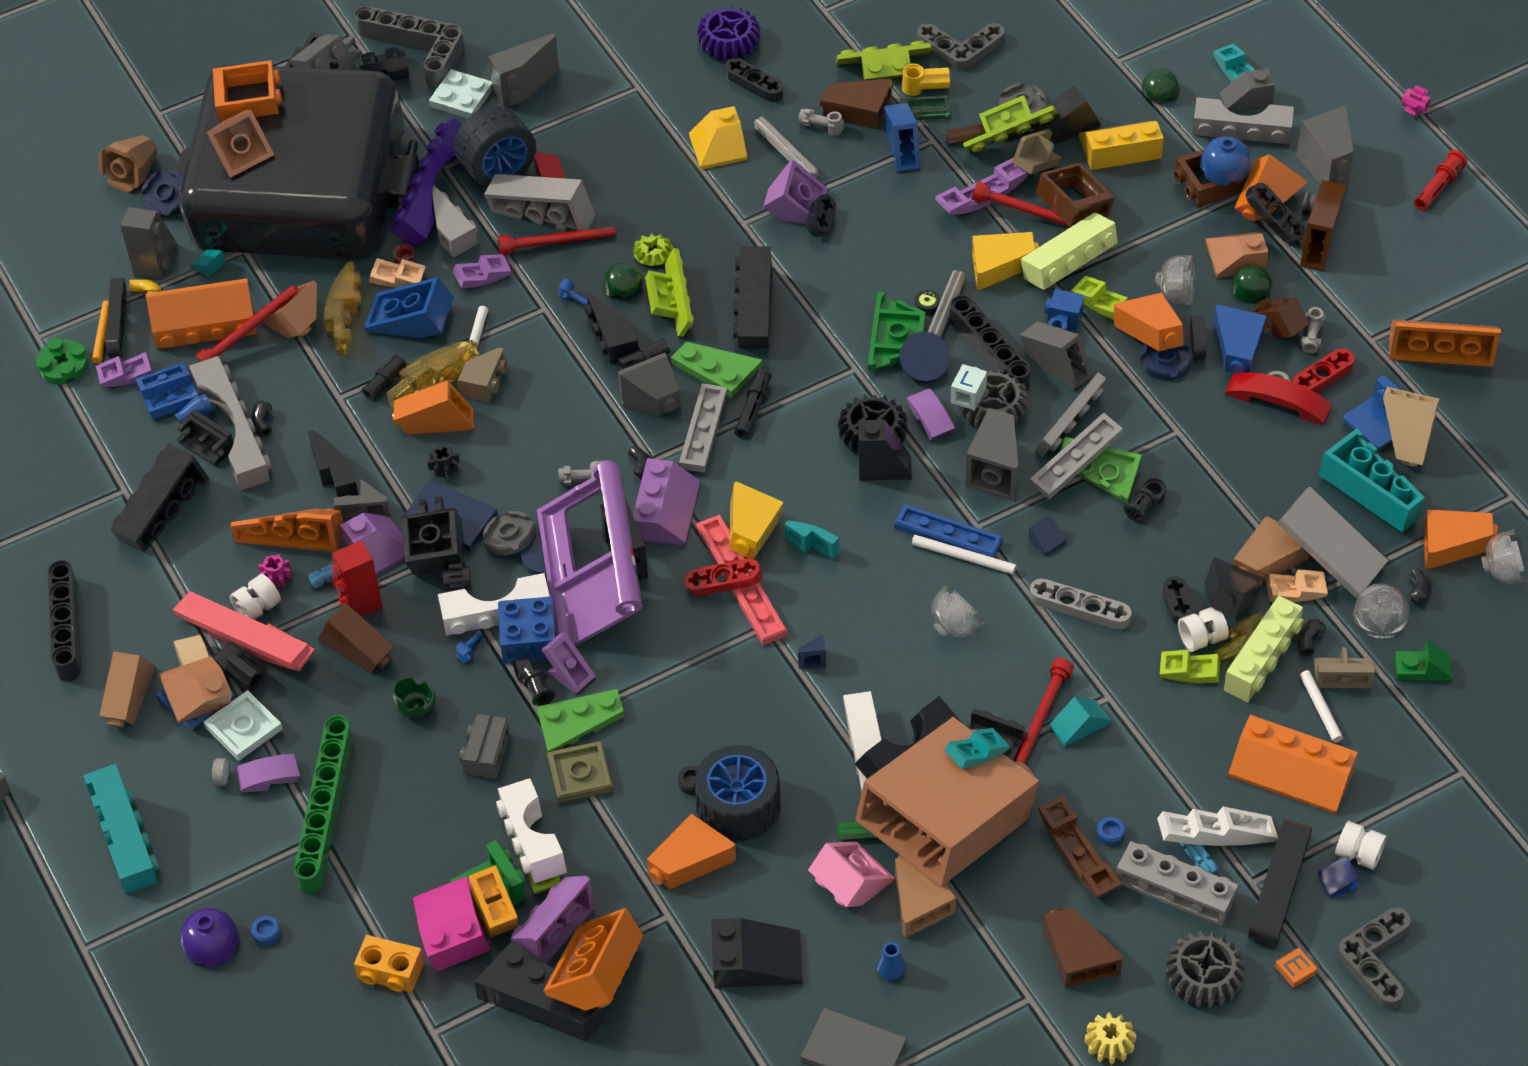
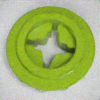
[633,233,673,266]

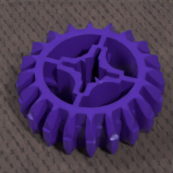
[697,6,761,62]

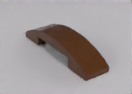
[1038,796,1122,899]

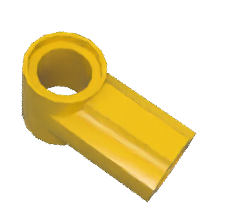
[902,64,950,96]

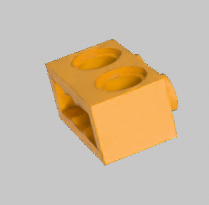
[469,865,518,938]
[354,935,424,992]

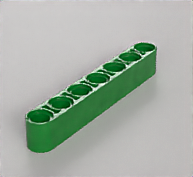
[294,715,353,894]

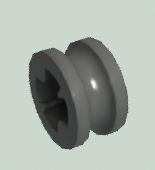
[1302,190,1318,212]

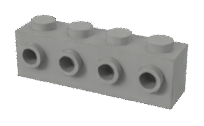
[1116,841,1238,927]

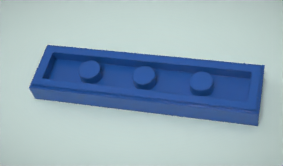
[894,504,1003,558]

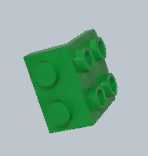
[450,840,526,922]

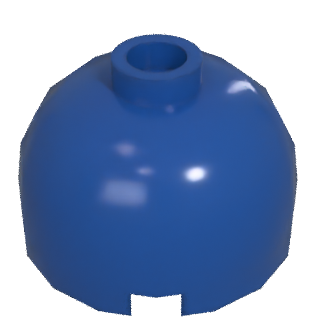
[1200,136,1251,185]

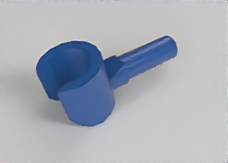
[558,279,588,305]
[456,630,483,663]

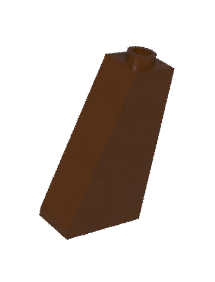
[1300,180,1347,271]

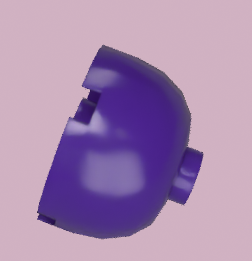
[180,908,240,968]

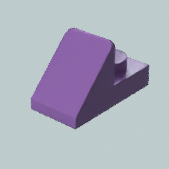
[542,633,596,693]

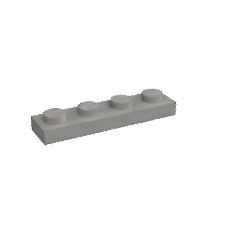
[1035,372,1106,457]
[679,384,727,473]
[1030,413,1123,500]

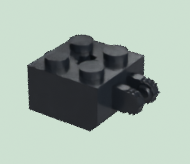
[402,496,465,575]

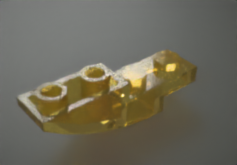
[324,262,361,355]
[387,340,479,410]

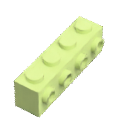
[1021,212,1118,290]
[1224,595,1304,702]

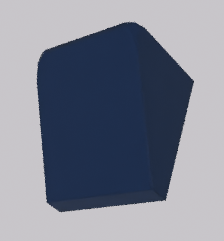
[1028,515,1066,555]
[798,635,826,669]

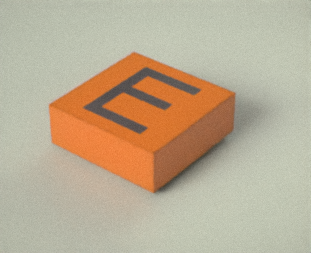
[1275,948,1317,988]

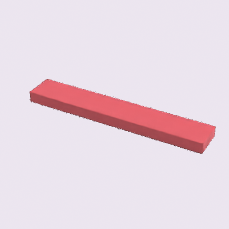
[696,515,787,646]
[173,591,310,669]

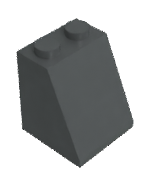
[1297,106,1354,187]
[965,408,1018,502]

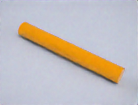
[92,300,109,364]

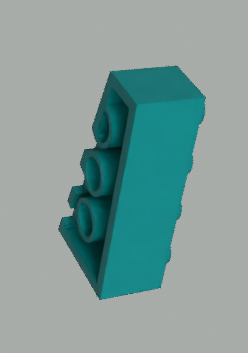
[1319,428,1425,532]
[83,764,160,894]

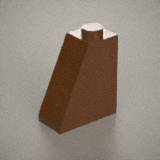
[820,79,892,129]
[317,603,394,673]
[1043,907,1122,988]

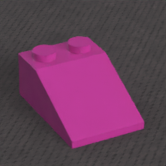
[413,876,491,972]

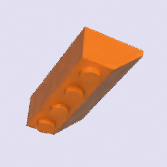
[146,278,257,349]
[1389,320,1501,367]
[1228,715,1358,814]
[543,908,644,1011]

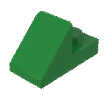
[1394,640,1453,681]

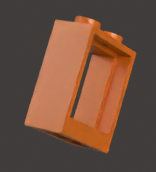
[213,60,282,122]

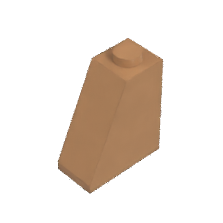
[1233,516,1311,582]
[99,651,156,728]
[895,855,956,938]

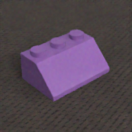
[633,458,700,546]
[511,876,594,964]

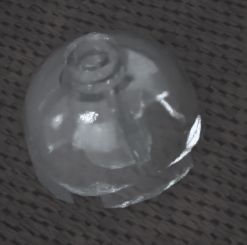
[1155,255,1196,305]
[1481,529,1528,585]
[1353,583,1409,638]
[930,585,984,638]

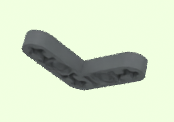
[917,23,1005,70]
[1337,908,1411,1009]

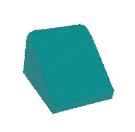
[190,250,225,278]

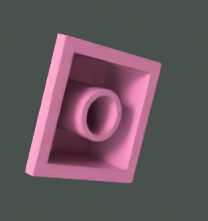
[808,842,895,907]

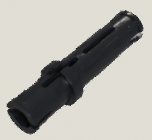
[734,369,772,439]

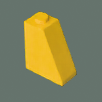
[972,232,1039,290]
[729,481,784,559]

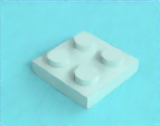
[429,69,492,118]
[204,690,283,761]

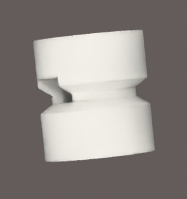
[230,574,281,620]
[1178,607,1229,652]
[1335,821,1387,870]

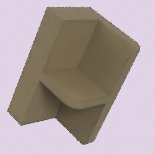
[1012,129,1062,174]
[1314,647,1375,688]

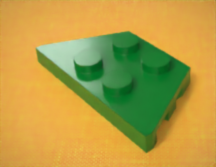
[867,291,926,371]

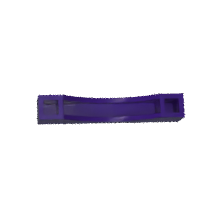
[390,118,462,248]

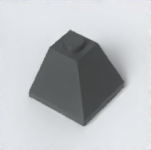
[618,353,681,416]

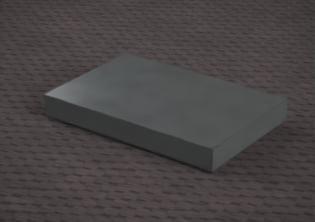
[801,1008,906,1066]

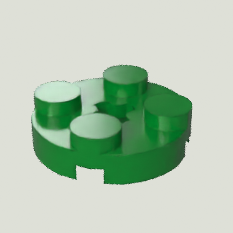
[36,338,89,385]

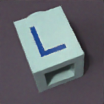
[951,364,987,410]

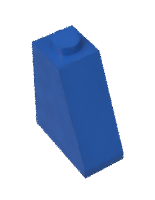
[884,103,921,172]
[1213,304,1266,374]

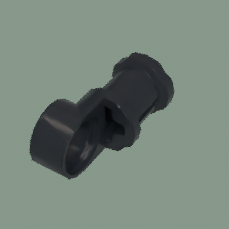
[1124,478,1166,523]
[512,656,555,706]

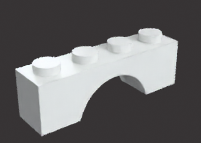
[438,573,550,636]
[496,778,567,883]

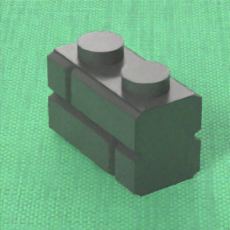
[459,714,511,779]

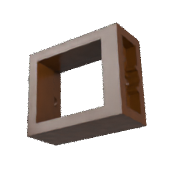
[1174,150,1250,208]
[1036,162,1115,228]

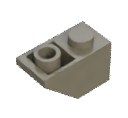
[458,348,508,403]

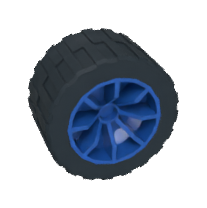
[454,105,537,187]
[694,745,781,841]

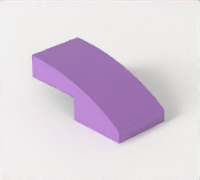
[453,254,512,289]
[96,352,154,387]
[906,388,955,441]
[235,754,300,792]

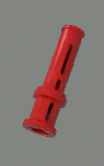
[1414,150,1468,211]

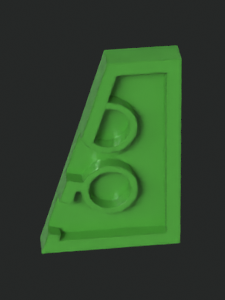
[671,342,763,398]
[1061,437,1142,504]
[537,689,624,752]

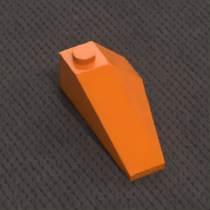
[230,509,343,552]

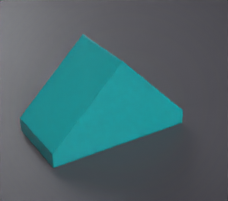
[1049,697,1112,747]

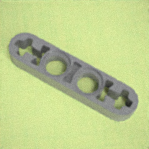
[1029,578,1132,630]

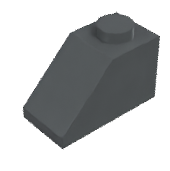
[1219,68,1275,112]

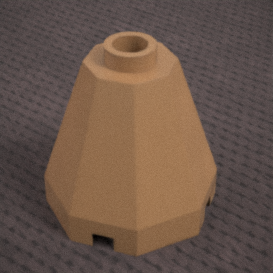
[98,135,157,193]

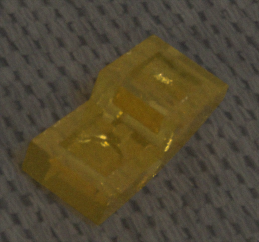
[1214,611,1263,661]

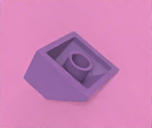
[763,160,827,224]
[340,513,405,576]

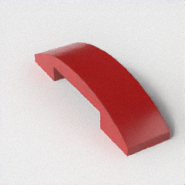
[1225,372,1332,426]

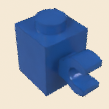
[1044,289,1085,330]

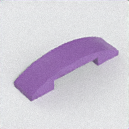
[935,158,1029,215]

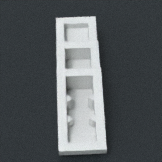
[843,691,881,793]
[1157,807,1278,846]

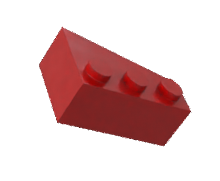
[331,540,383,617]

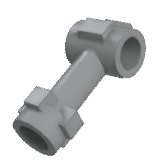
[798,109,844,135]
[1301,307,1325,353]
[558,461,601,486]

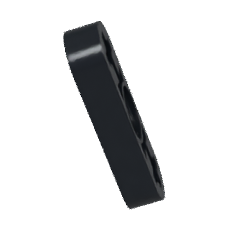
[725,58,783,102]
[1246,183,1305,244]

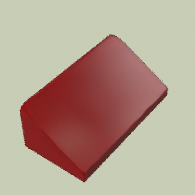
[534,152,565,179]

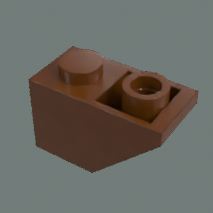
[1252,297,1309,338]

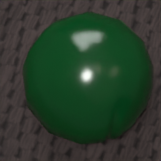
[1141,69,1180,104]
[603,263,643,300]
[1231,265,1273,303]
[393,677,435,718]

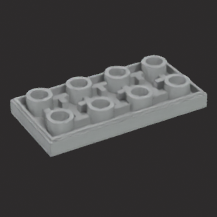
[1277,486,1388,598]

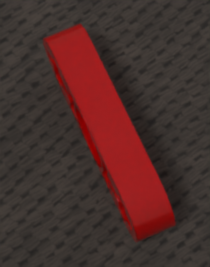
[1293,348,1355,393]
[684,558,763,596]

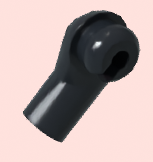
[251,401,272,437]
[628,445,652,479]
[1408,568,1432,605]
[1298,619,1326,656]

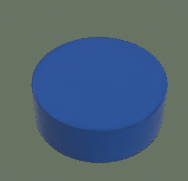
[1096,817,1126,846]
[251,915,281,946]

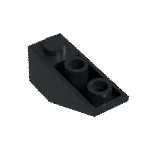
[584,293,638,364]

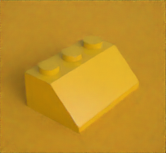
[1079,121,1164,170]

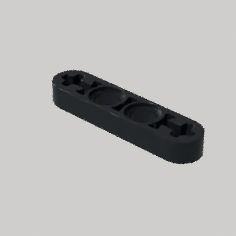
[106,278,127,357]

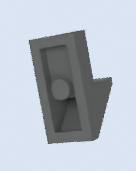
[334,480,390,521]

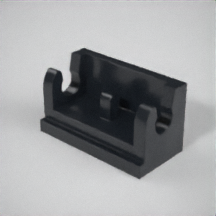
[177,409,234,467]

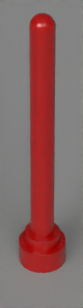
[972,181,1068,226]
[498,227,617,255]
[195,286,298,362]
[1014,658,1074,764]

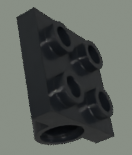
[357,47,409,80]

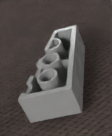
[484,174,596,231]

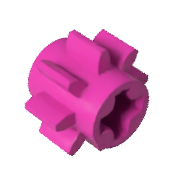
[1401,86,1432,117]
[258,554,292,587]

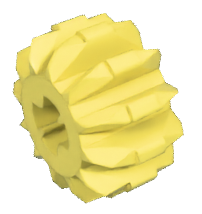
[1085,1012,1136,1065]

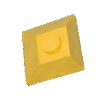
[689,106,748,170]

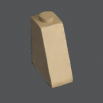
[1383,387,1439,466]

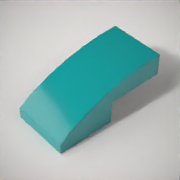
[1213,44,1255,82]
[785,520,840,560]
[944,728,1010,769]

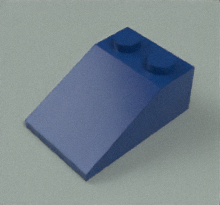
[364,277,454,338]

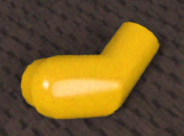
[129,280,162,293]

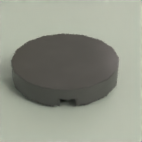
[999,83,1046,114]
[483,511,536,556]

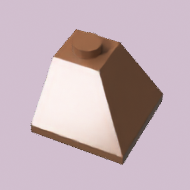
[206,110,274,178]
[1205,232,1268,278]
[261,280,317,339]
[159,656,232,724]

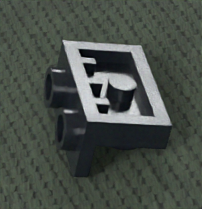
[968,709,1025,761]

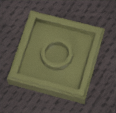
[547,741,613,803]

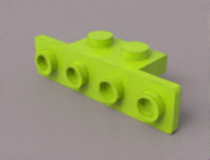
[836,41,932,81]
[963,95,1058,153]
[645,248,694,337]

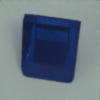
[1318,856,1358,897]

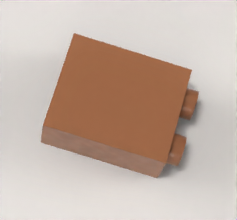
[855,717,1039,887]

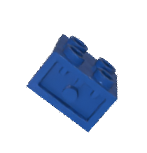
[1343,375,1401,451]
[498,596,555,664]

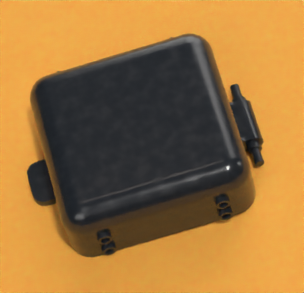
[177,65,420,259]

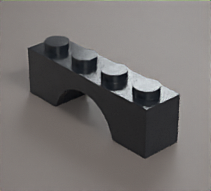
[855,696,961,779]

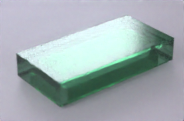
[901,95,951,120]

